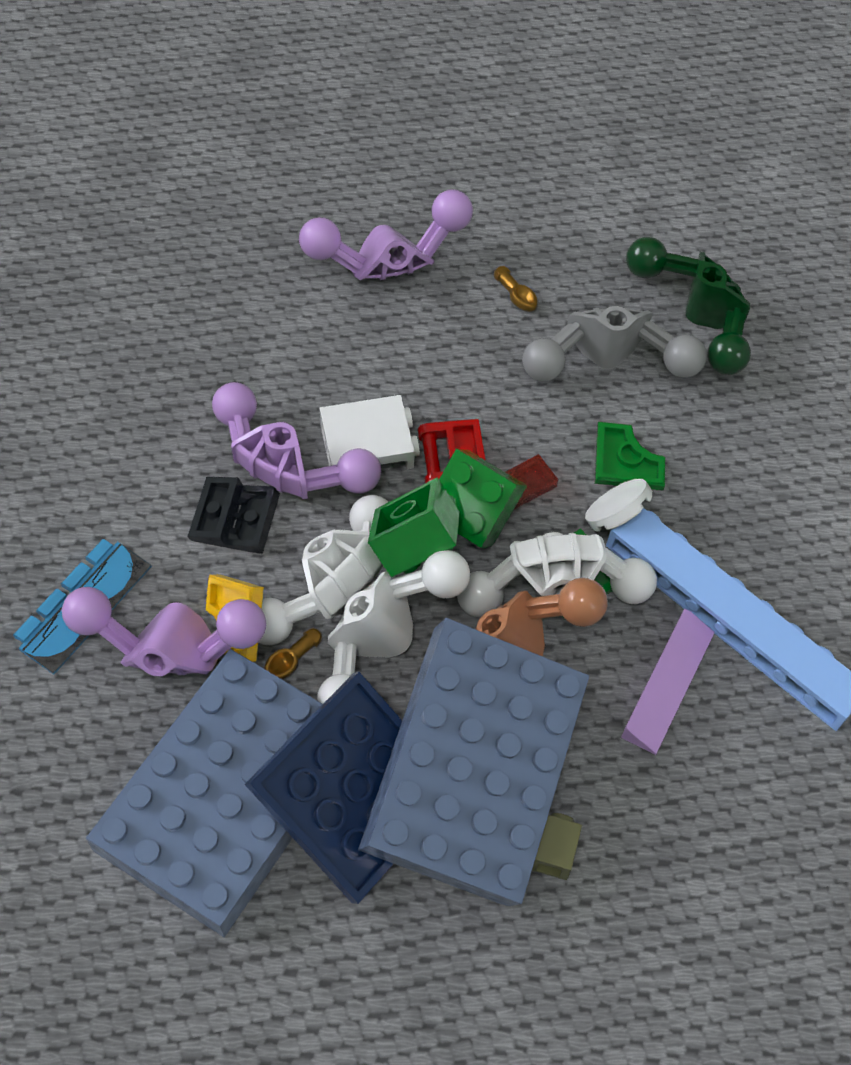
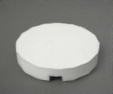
[585,479,653,531]

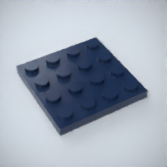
[244,672,402,904]

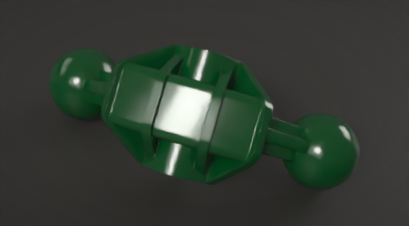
[626,237,751,375]

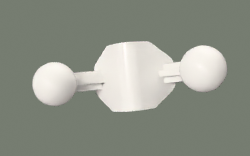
[258,495,388,645]
[457,532,657,618]
[317,550,470,704]

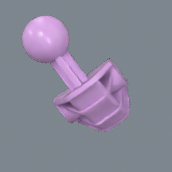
[299,190,473,280]
[212,382,381,499]
[62,587,266,676]

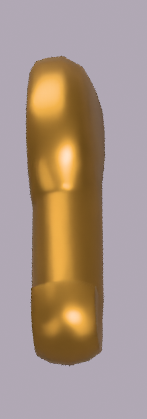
[494,266,538,312]
[264,628,322,679]

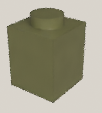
[532,813,582,881]

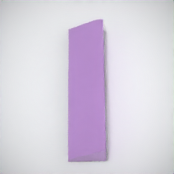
[621,608,715,755]

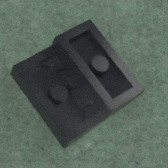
[187,477,280,554]

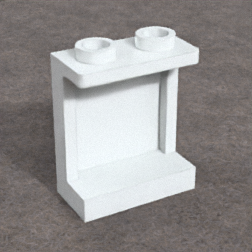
[319,395,420,469]

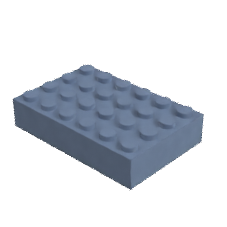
[358,618,589,906]
[86,649,323,937]

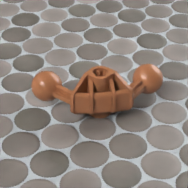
[475,578,608,657]

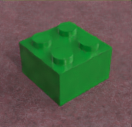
[439,448,527,548]
[368,477,460,578]

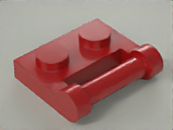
[417,419,485,483]

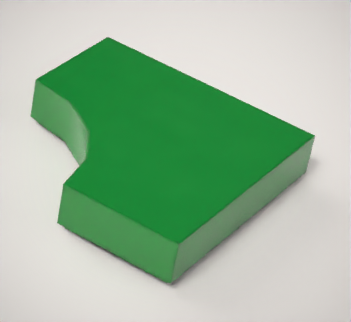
[594,422,665,490]

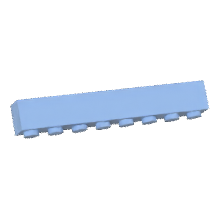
[606,508,851,731]

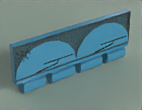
[13,539,152,674]

